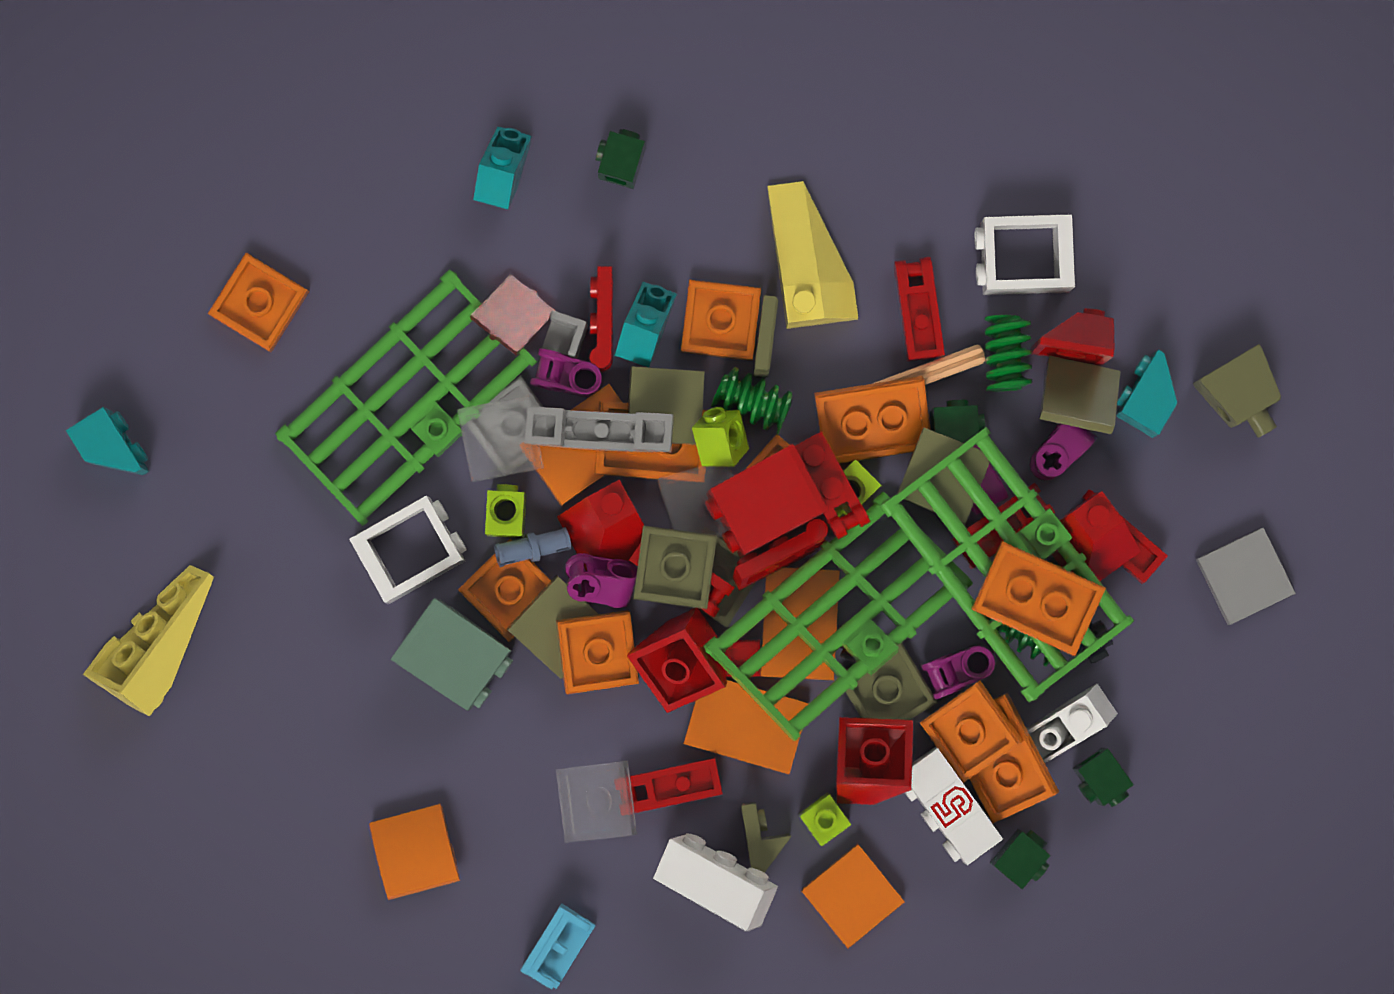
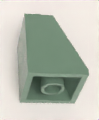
[391,598,513,711]

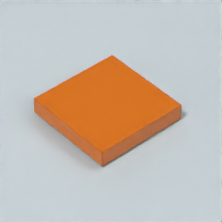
[208,253,309,352]
[681,280,761,361]
[458,539,551,642]
[556,610,639,694]
[920,681,1023,783]
[801,843,905,949]

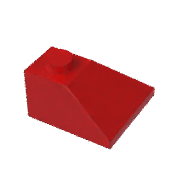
[1031,308,1115,366]
[557,479,645,571]
[1051,491,1141,581]
[627,608,727,713]
[836,717,913,805]

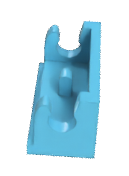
[520,903,596,989]

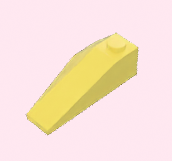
[767,181,858,329]
[83,565,214,717]

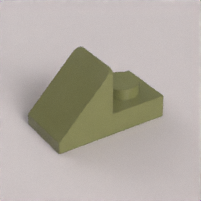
[741,802,791,873]

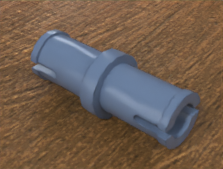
[494,527,571,567]

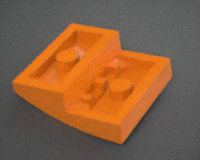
[369,804,460,900]

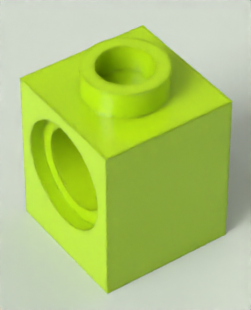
[692,407,749,467]
[835,459,881,517]
[485,484,527,538]
[798,792,851,847]

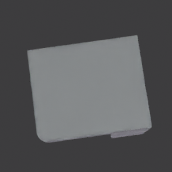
[542,310,589,359]

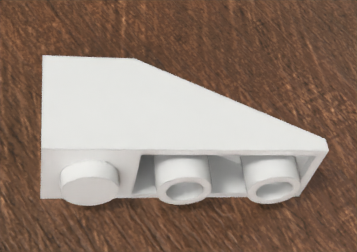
[1027,683,1118,763]

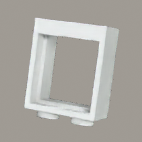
[974,215,1075,295]
[349,495,467,604]

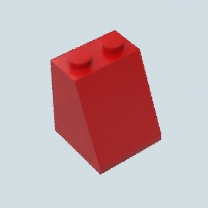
[705,444,828,558]

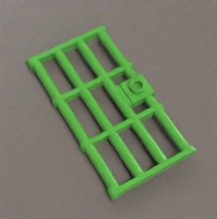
[275,269,537,526]
[880,427,1134,702]
[703,492,973,741]

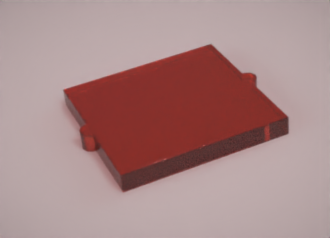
[470,274,556,355]

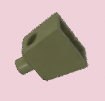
[1193,344,1281,438]

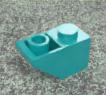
[473,126,532,209]
[615,282,677,367]
[1116,350,1178,438]
[65,407,150,475]

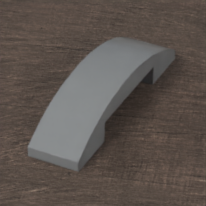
[524,406,674,452]

